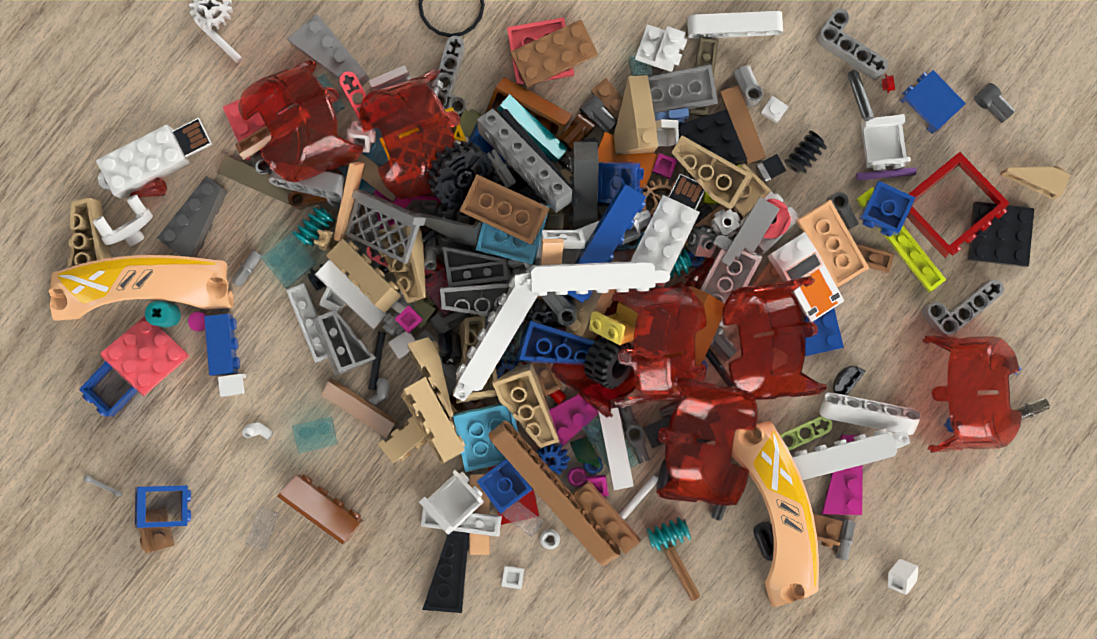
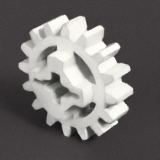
[189,0,233,30]

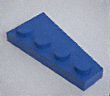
[804,308,844,357]

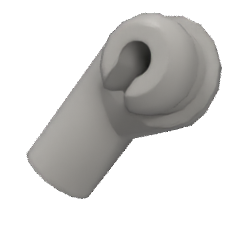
[369,378,390,406]

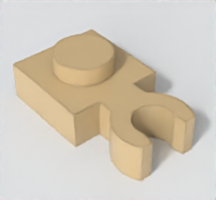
[314,230,338,253]

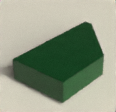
[570,435,601,468]

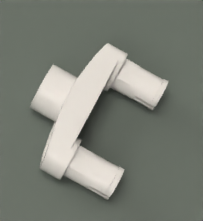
[92,195,153,246]

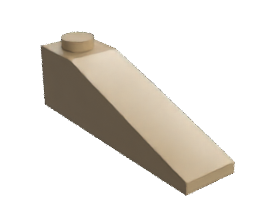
[614,75,658,155]
[374,223,426,303]
[492,362,559,448]

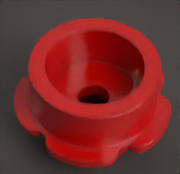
[881,74,895,93]

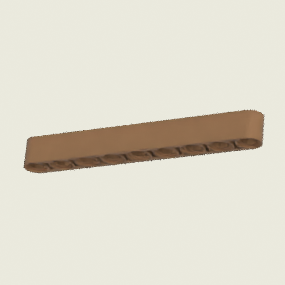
[488,421,621,566]

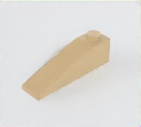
[672,136,752,210]
[407,337,453,420]

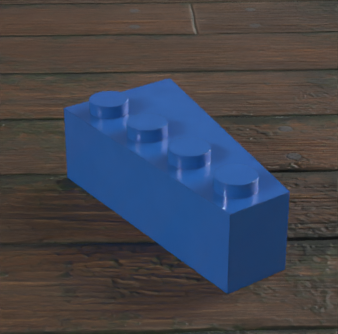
[515,321,594,365]

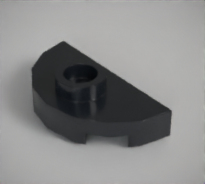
[833,366,866,396]

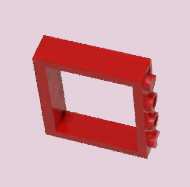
[907,152,1010,258]

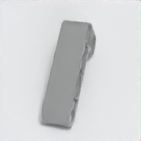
[817,9,888,79]
[433,36,467,118]
[269,161,346,209]
[922,280,1004,336]

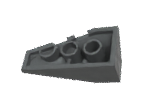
[405,199,483,247]

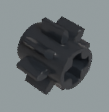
[528,299,552,324]

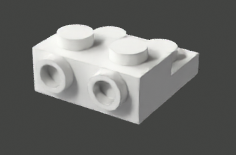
[635,24,687,72]

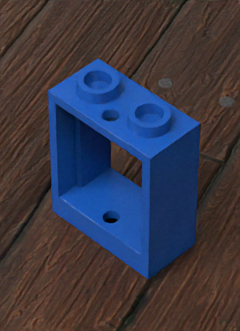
[79,361,138,417]
[135,485,191,528]

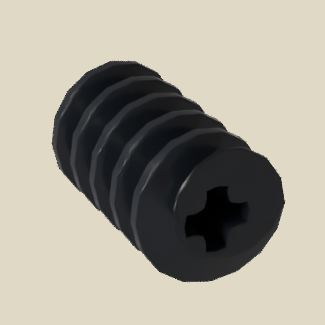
[784,130,827,174]

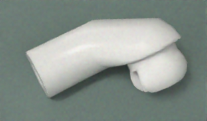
[242,422,274,440]

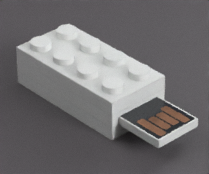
[96,118,212,199]
[630,174,705,287]

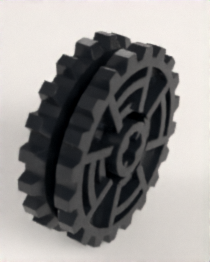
[427,141,494,208]

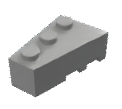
[313,310,376,376]

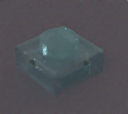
[629,56,652,76]
[582,417,603,444]

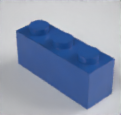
[204,314,240,376]

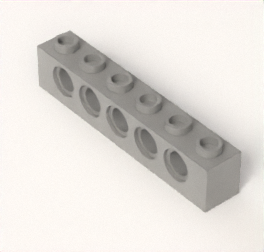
[477,108,572,213]

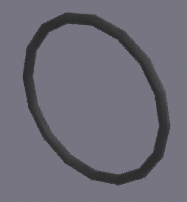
[418,0,485,37]

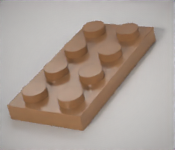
[511,19,598,88]
[460,174,550,245]

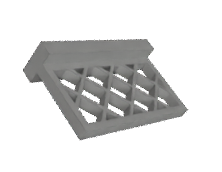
[345,190,426,263]

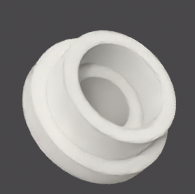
[540,529,560,550]

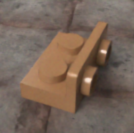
[137,507,175,553]
[813,513,843,548]

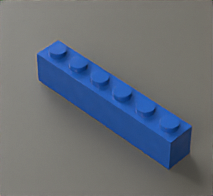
[568,184,646,303]

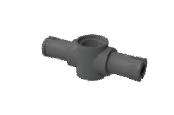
[618,403,651,464]

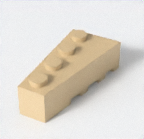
[326,239,401,313]
[566,260,619,341]
[377,401,458,463]

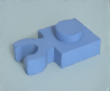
[654,108,689,124]

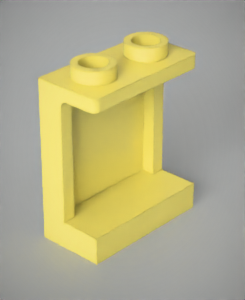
[589,301,654,345]

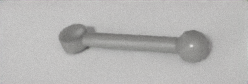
[84,475,122,497]

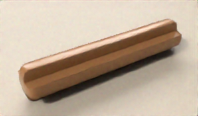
[664,545,700,601]

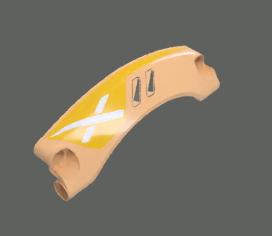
[49,255,234,321]
[724,421,819,607]

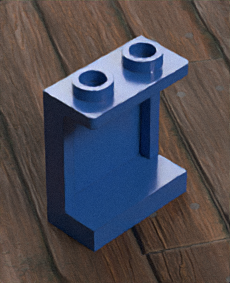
[900,70,966,134]

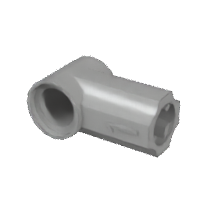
[733,65,763,107]

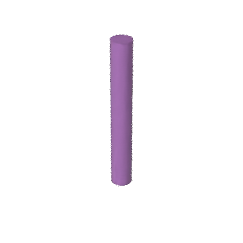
[856,167,917,181]

